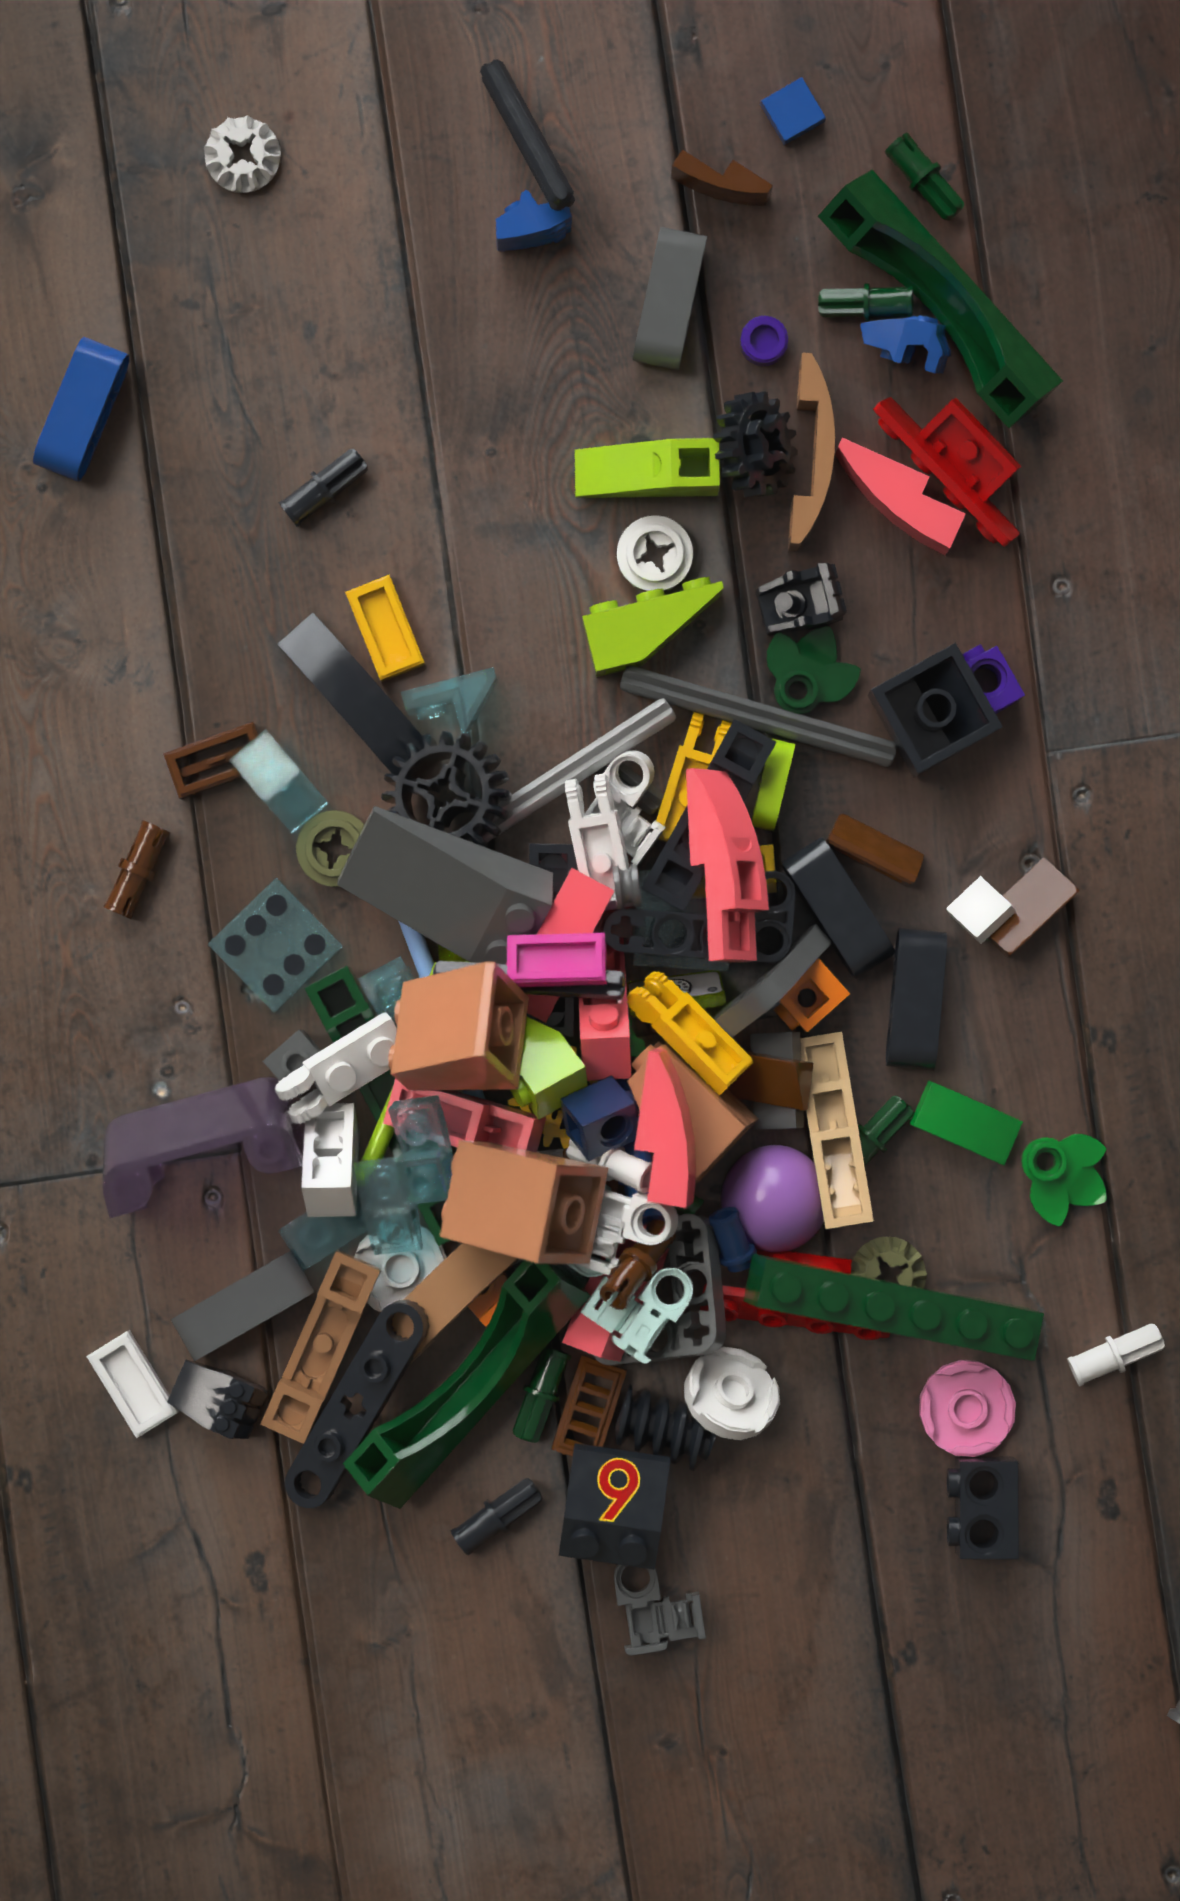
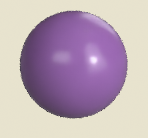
[721,1145,824,1253]

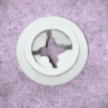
[204,115,280,193]
[617,516,693,591]

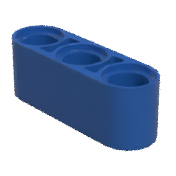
[33,337,130,482]

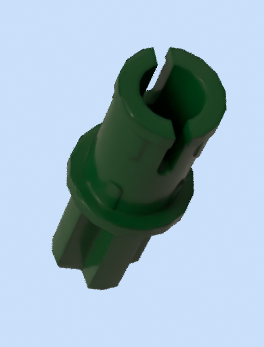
[885,133,965,220]
[818,283,914,322]
[858,1095,914,1166]
[512,1346,571,1443]

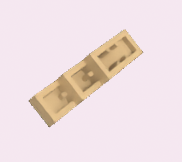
[800,1031,874,1229]

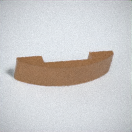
[788,353,835,551]
[391,1243,520,1364]
[260,1250,381,1444]

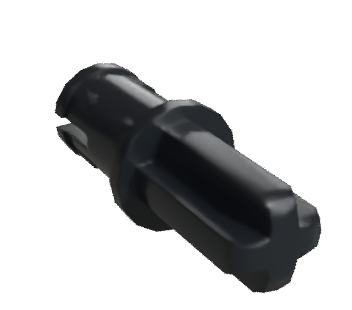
[278,449,368,527]
[451,1478,543,1555]

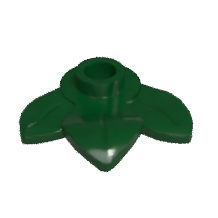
[766,626,861,715]

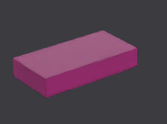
[507,933,607,987]

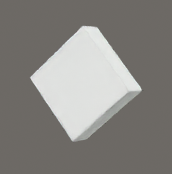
[946,876,1016,944]

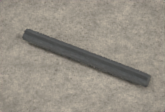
[620,665,897,767]

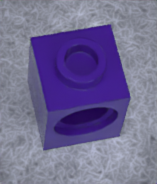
[962,644,1025,714]

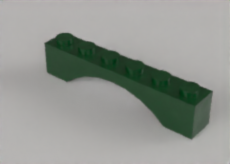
[818,169,1063,428]
[304,966,452,1246]
[743,1254,1044,1361]
[343,1260,591,1509]

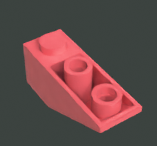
[579,938,631,1081]

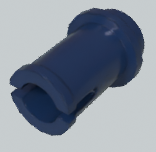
[709,1207,757,1272]

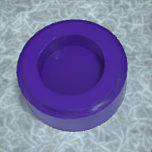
[740,316,788,366]

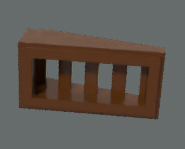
[551,1355,627,1457]

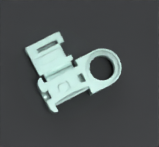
[580,1268,693,1363]

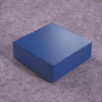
[760,77,826,145]

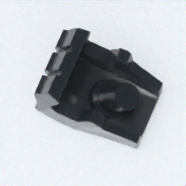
[756,563,847,635]
[167,1360,268,1439]

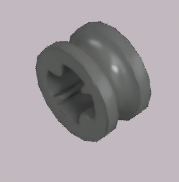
[612,864,642,909]

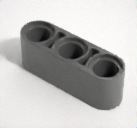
[632,227,707,370]
[171,1250,315,1361]

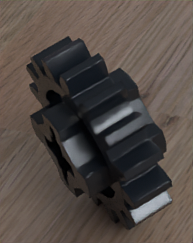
[713,391,798,497]

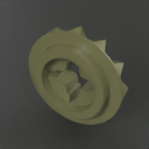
[296,810,364,887]
[851,1236,927,1289]

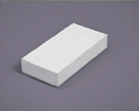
[86,1330,179,1438]

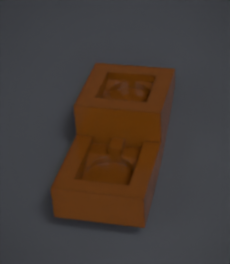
[671,149,773,205]

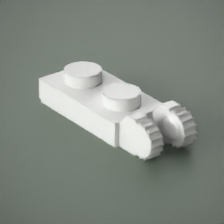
[565,773,635,911]
[274,1012,397,1124]

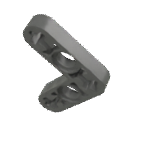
[711,923,832,1037]
[593,1213,726,1366]

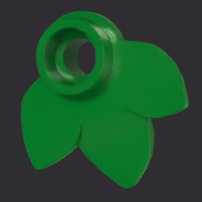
[1021,1134,1107,1227]

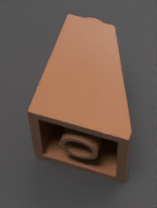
[388,962,529,1090]
[628,1041,759,1186]
[440,1140,609,1264]

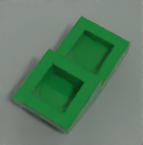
[910,1080,1023,1165]

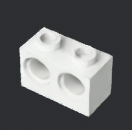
[301,1103,360,1217]

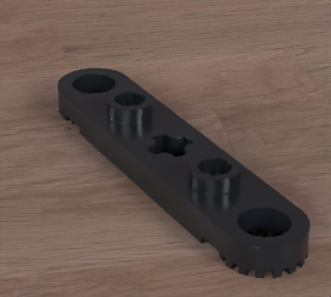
[285,1299,429,1508]

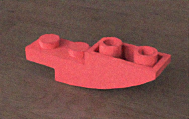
[686,768,769,963]

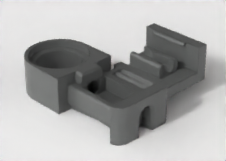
[614,1564,706,1655]

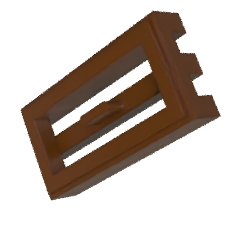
[163,722,270,799]

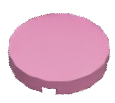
[919,1360,1016,1457]

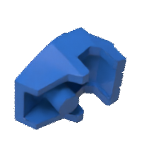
[496,190,572,251]
[860,315,951,374]

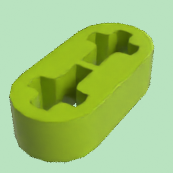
[751,738,795,832]

